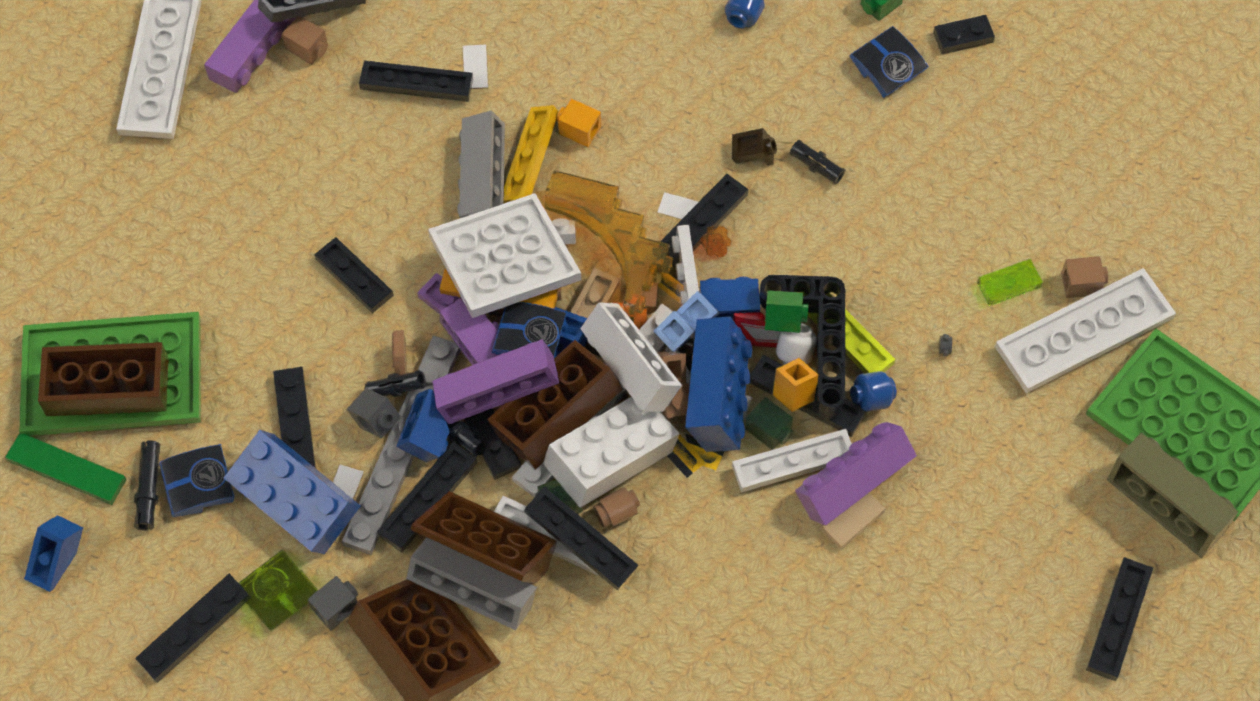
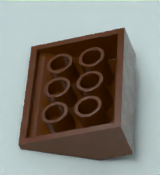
[410,491,557,583]
[347,579,501,701]

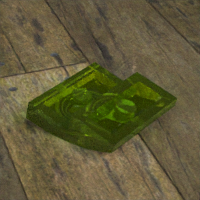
[239,549,318,632]

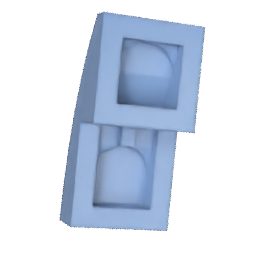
[654,291,719,352]

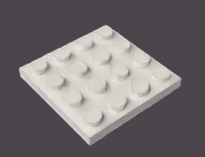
[428,193,581,318]

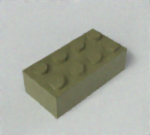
[1107,433,1238,558]

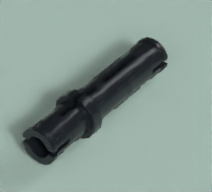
[134,440,161,531]

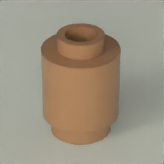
[593,487,640,528]

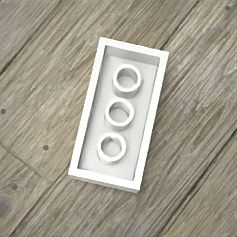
[543,397,679,508]

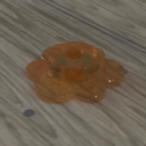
[701,226,731,257]

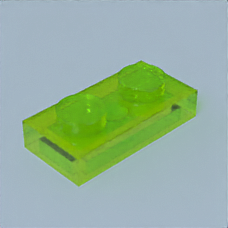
[977,259,1043,306]

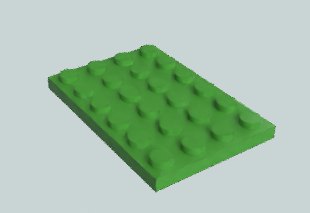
[19,312,201,436]
[1086,328,1260,522]

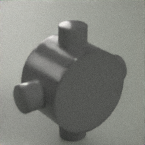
[939,334,952,356]

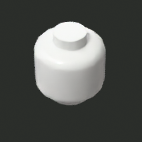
[776,323,817,365]

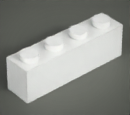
[580,302,682,412]

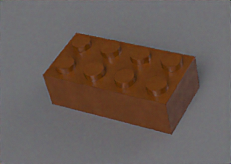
[487,340,623,470]
[38,342,169,416]

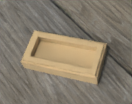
[820,493,885,550]

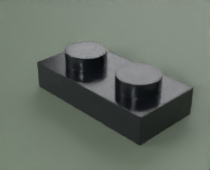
[933,15,995,54]

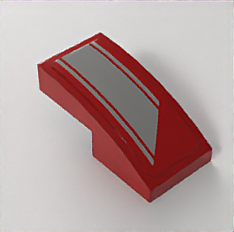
[733,312,781,348]

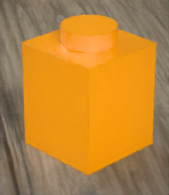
[556,98,601,147]
[773,358,818,412]

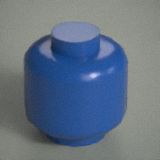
[724,0,765,29]
[850,371,897,412]

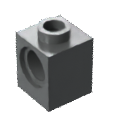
[347,388,401,438]
[308,576,359,631]

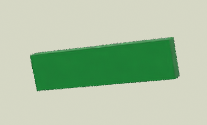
[5,433,127,505]

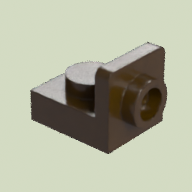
[732,128,777,165]

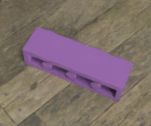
[204,0,296,93]
[440,298,504,406]
[432,339,559,424]
[795,422,917,526]

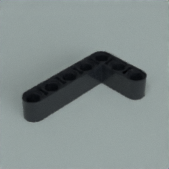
[759,275,846,420]

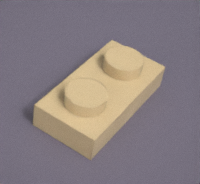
[571,268,620,318]

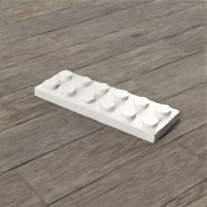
[116,0,202,139]
[995,268,1176,393]

